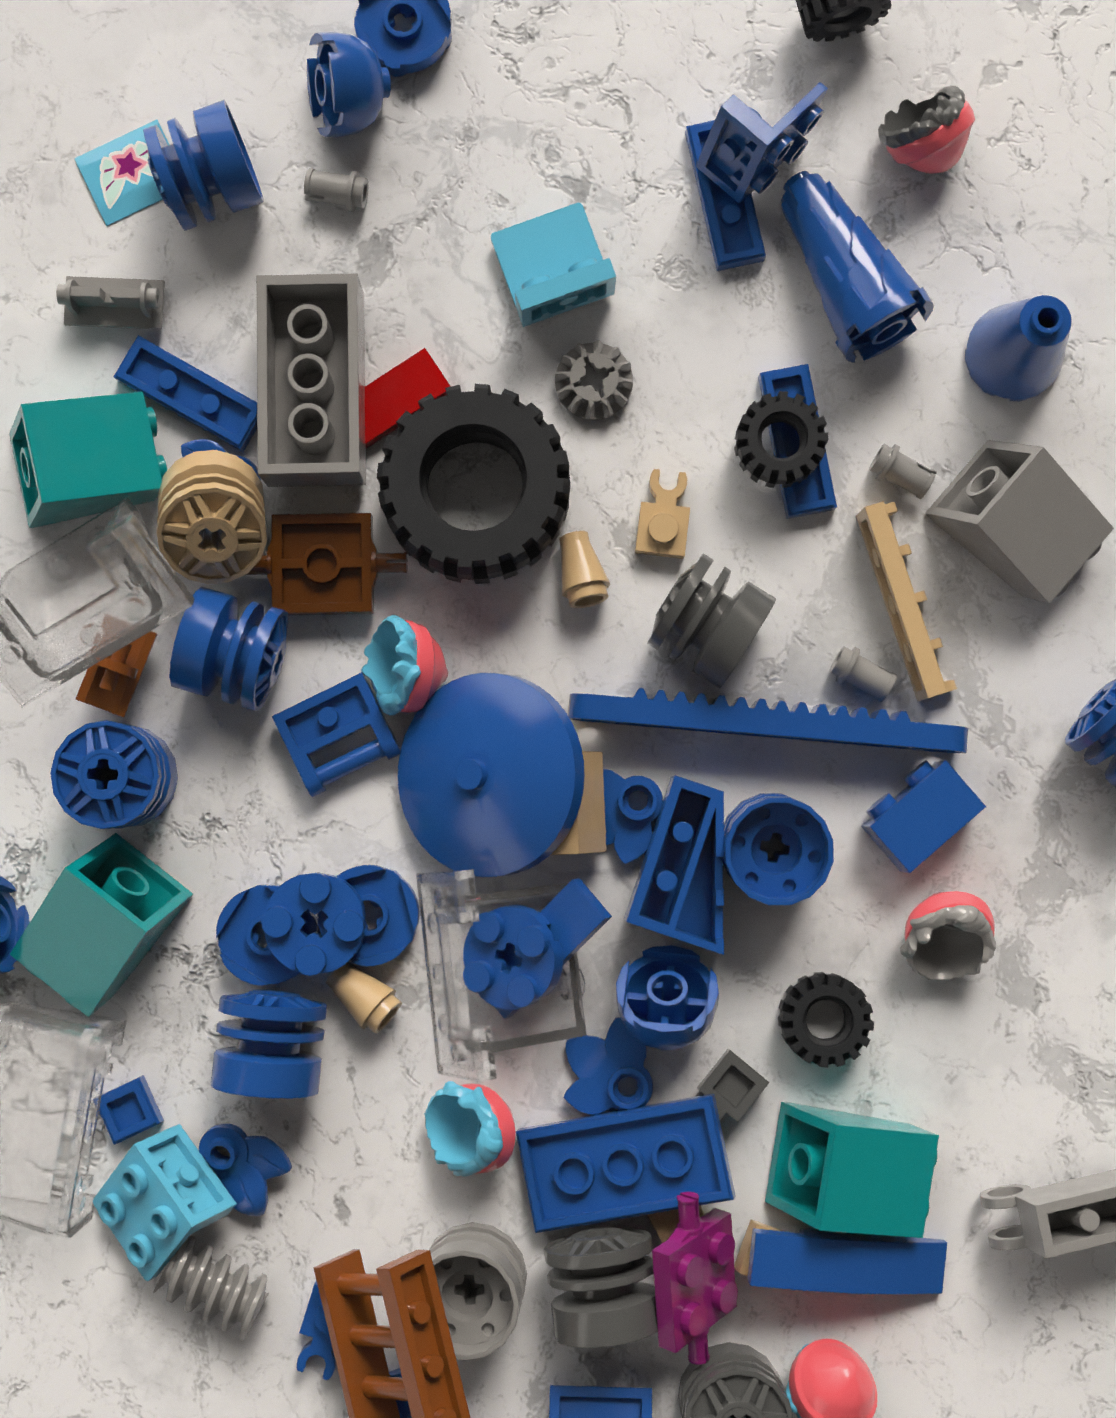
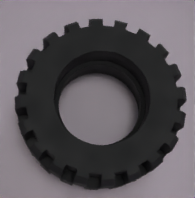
[377,384,570,584]

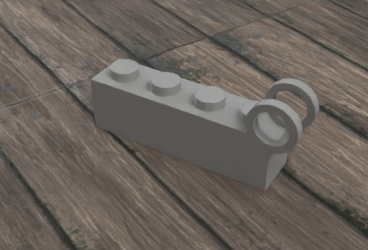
[980,1169,1116,1259]

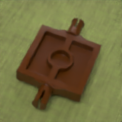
[246,513,408,615]

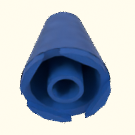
[965,295,1072,402]

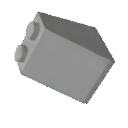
[925,440,1114,604]

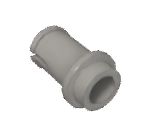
[304,168,369,212]
[869,444,937,499]
[829,646,897,702]

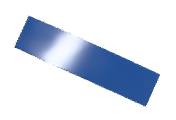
[747,1228,947,1295]

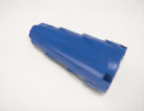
[781,171,934,363]

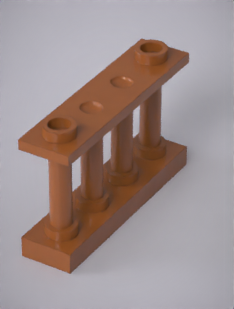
[314,1249,470,1418]

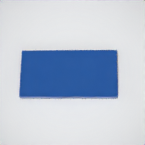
[516,1094,736,1233]

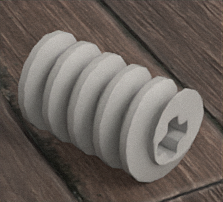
[153,1235,269,1342]

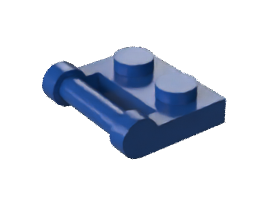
[272,672,401,797]

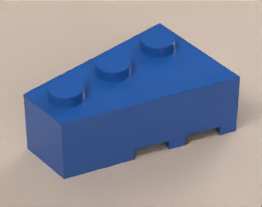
[624,775,724,955]

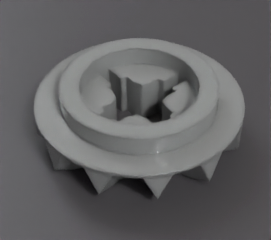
[555,340,633,420]

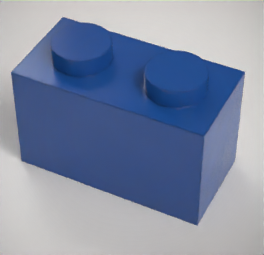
[861,760,986,873]

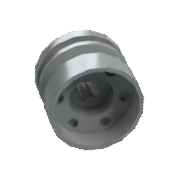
[429,1222,527,1361]

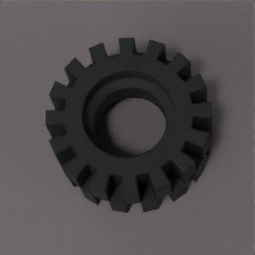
[796,0,892,42]
[734,391,828,488]
[778,972,874,1068]

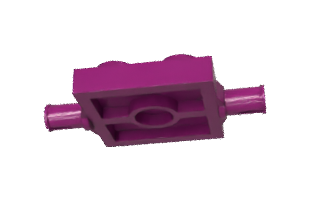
[652,1192,738,1365]

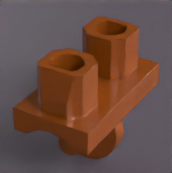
[75,615,158,718]

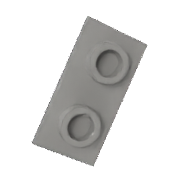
[56,276,165,330]

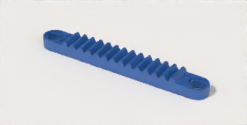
[568,688,968,753]

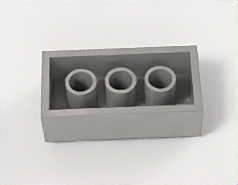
[256,273,366,487]

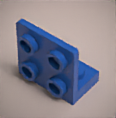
[696,82,828,204]

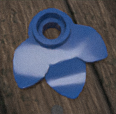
[603,769,663,864]
[564,1017,653,1115]
[199,1124,292,1216]

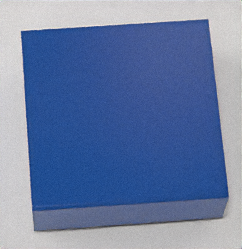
[94,1075,164,1145]

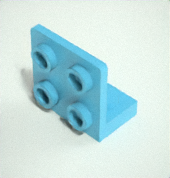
[491,203,616,327]
[93,1124,237,1281]

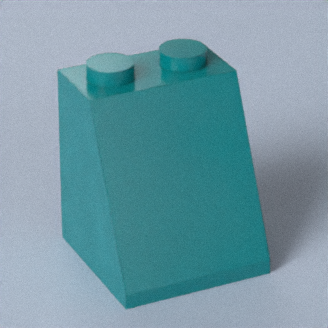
[9,392,167,528]
[9,833,193,1017]
[765,1102,939,1238]

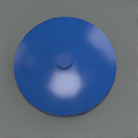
[398,673,585,877]

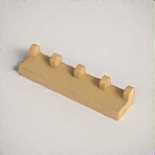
[856,501,957,702]

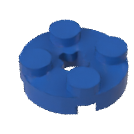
[354,0,452,77]
[317,865,420,966]
[261,872,366,976]
[216,885,319,985]
[463,905,564,1010]

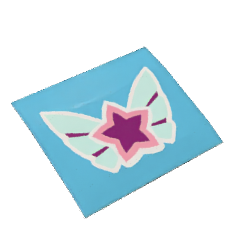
[74,120,169,226]

